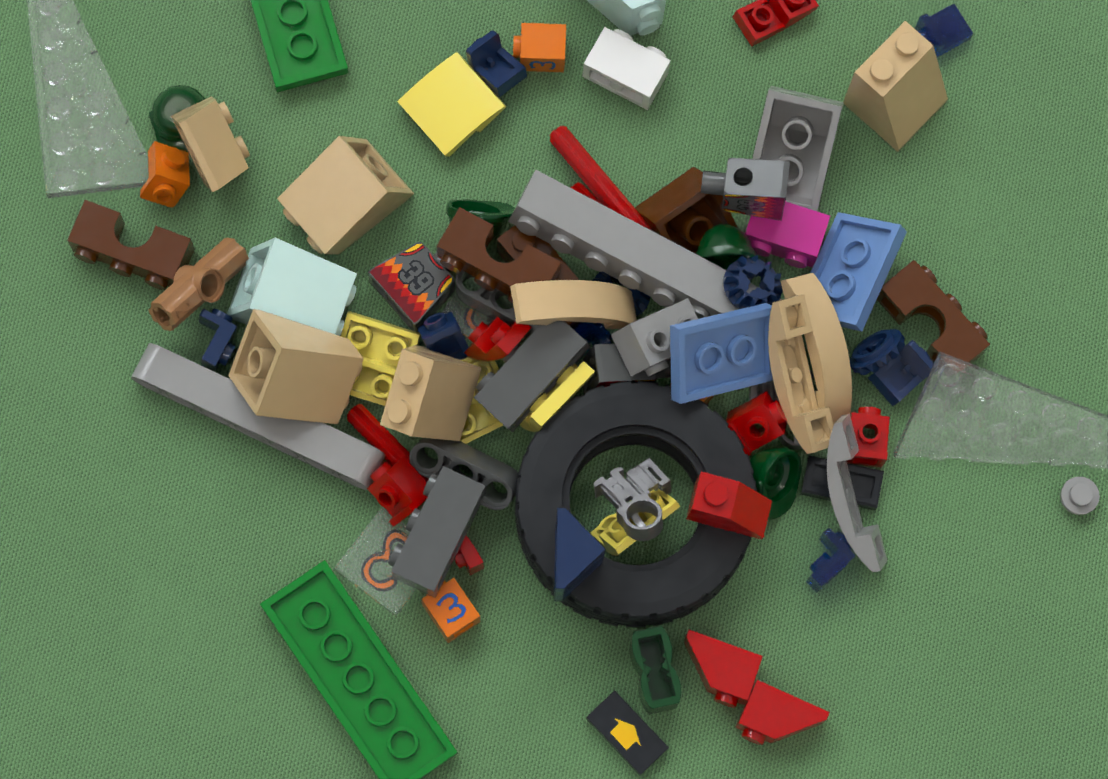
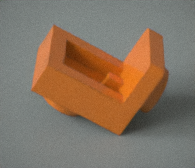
[140,141,190,208]

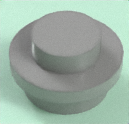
[1060,477,1100,515]

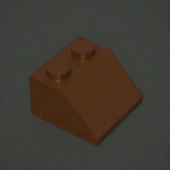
[635,167,738,254]

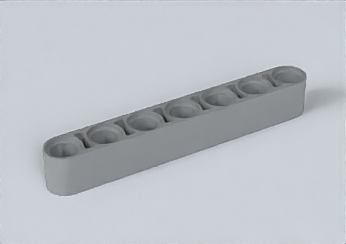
[131,343,386,490]

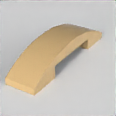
[781,273,852,425]
[510,280,637,329]
[768,294,834,454]

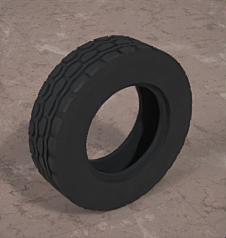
[515,381,757,627]

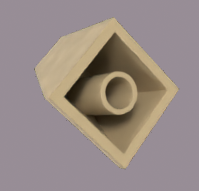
[843,21,948,152]
[277,136,414,254]
[228,309,364,424]
[380,345,482,441]

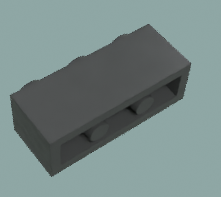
[474,321,591,432]
[388,466,486,598]

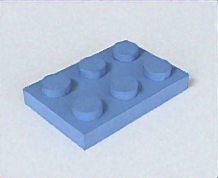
[810,212,907,332]
[670,303,773,404]

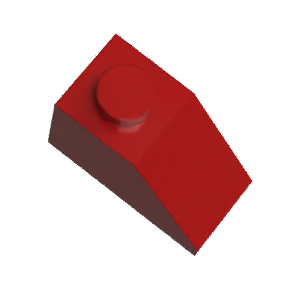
[686,471,772,540]
[683,630,763,708]
[735,680,830,745]

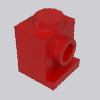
[726,391,787,456]
[846,407,890,468]
[367,456,427,527]

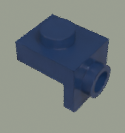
[466,30,527,97]
[199,309,237,372]
[417,311,469,360]
[868,340,937,407]

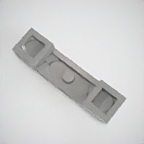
[827,414,888,572]

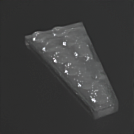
[27,0,149,198]
[893,352,1108,469]

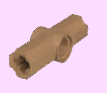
[148,238,249,331]

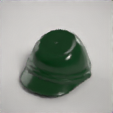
[149,85,205,152]
[446,199,515,239]
[696,224,765,270]
[750,447,802,520]

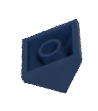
[554,508,606,601]

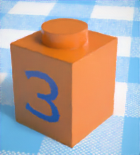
[513,23,566,73]
[421,578,480,643]

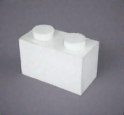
[582,27,671,110]

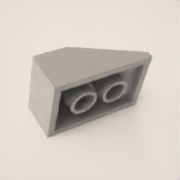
[752,86,844,211]

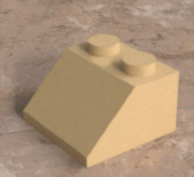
[171,96,250,192]

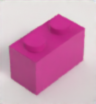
[745,201,830,268]

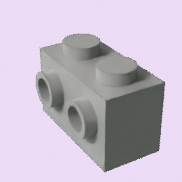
[611,298,698,377]

